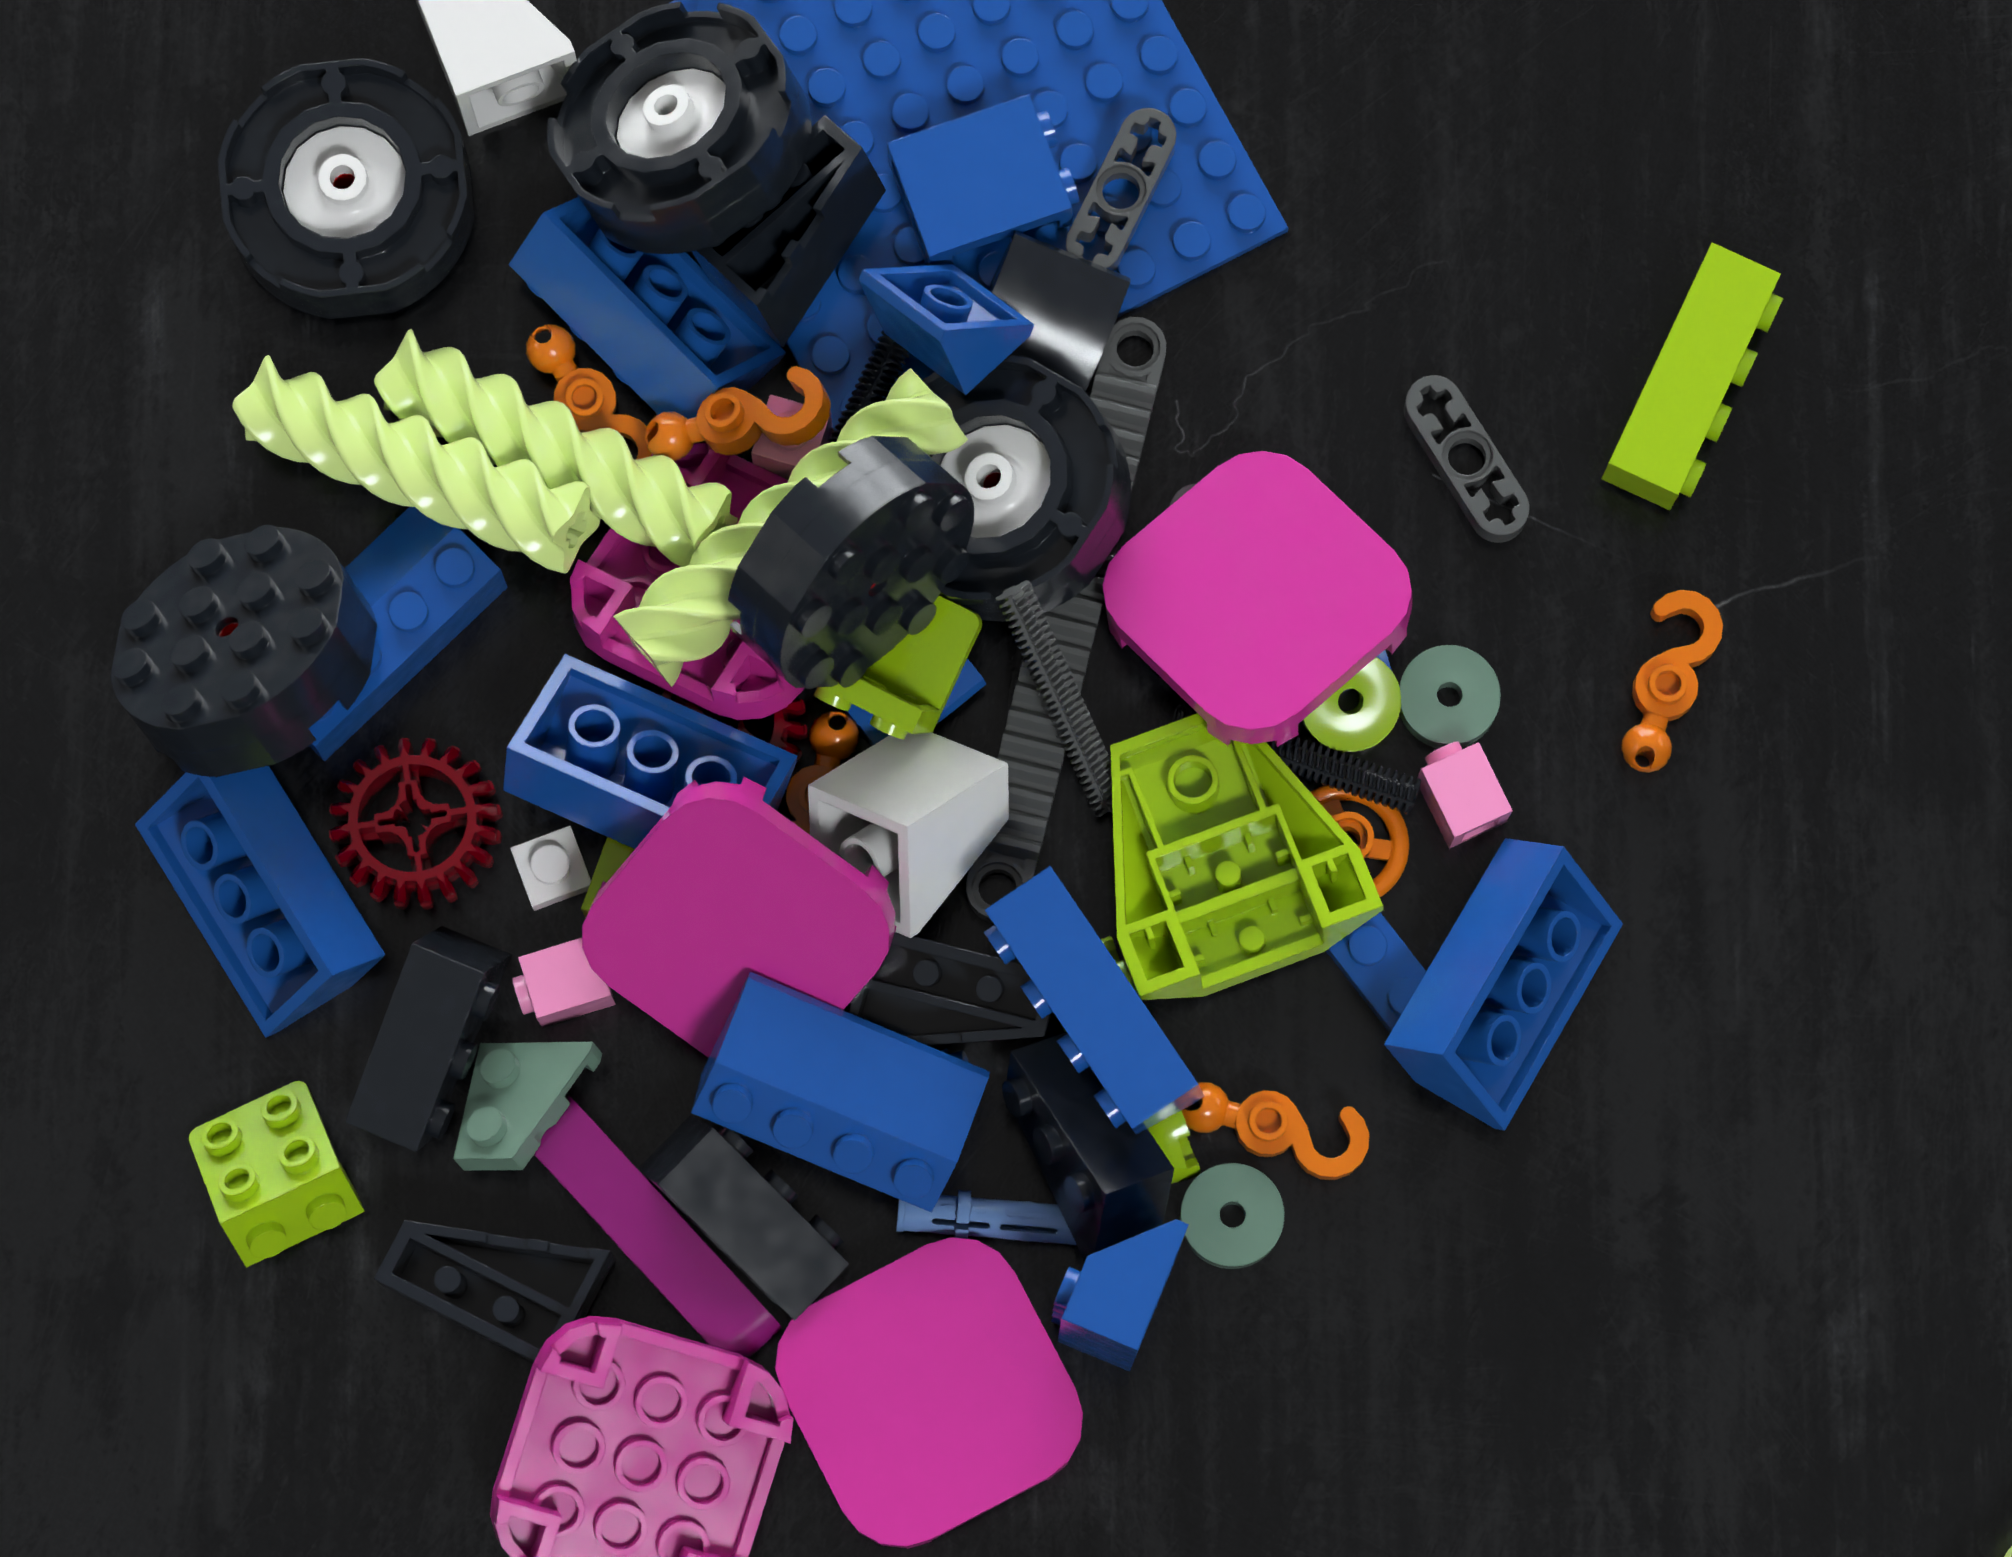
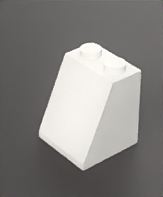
[416,0,577,136]
[808,732,1009,938]

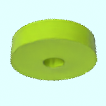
[1302,657,1401,752]

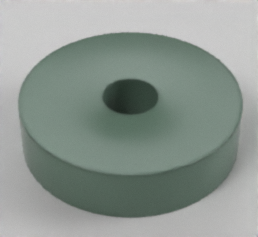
[1399,645,1501,748]
[1180,1163,1284,1269]

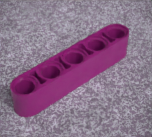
[534,1095,782,1359]

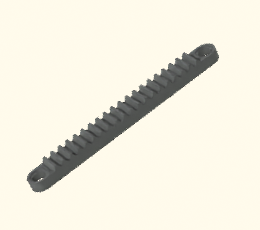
[966,317,1166,923]

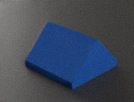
[859,264,1034,395]

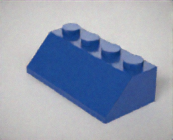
[508,197,786,419]
[308,507,508,762]
[503,654,798,849]
[135,766,386,1038]
[1384,838,1623,1131]
[984,866,1204,1134]
[691,972,990,1213]
[1051,1219,1189,1372]

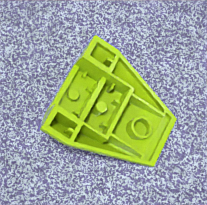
[1110,713,1384,1000]

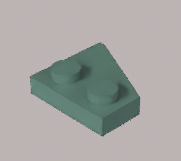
[453,1042,602,1171]

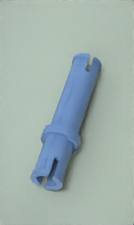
[896,1190,1077,1245]

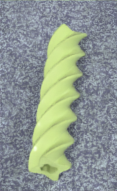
[374,329,738,567]
[232,355,600,574]
[613,368,968,687]

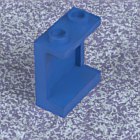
[887,94,1079,266]

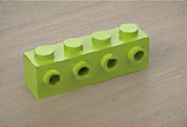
[1601,243,1783,510]

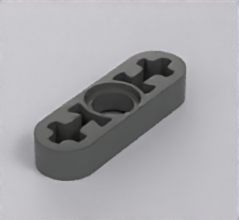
[1066,108,1176,271]
[1404,375,1529,543]

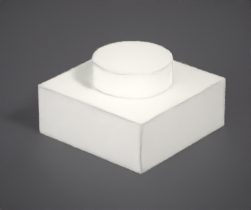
[510,826,591,911]

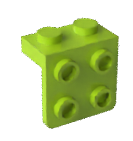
[814,594,982,739]
[189,1081,365,1268]

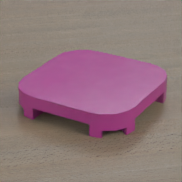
[570,443,804,720]
[1102,451,1412,747]
[582,777,897,1058]
[775,1237,1083,1549]
[490,1316,794,1557]

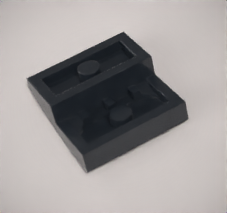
[990,230,1130,391]

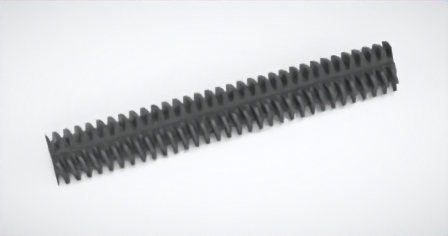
[995,580,1113,817]

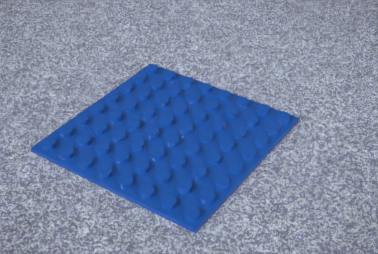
[670,0,1289,431]

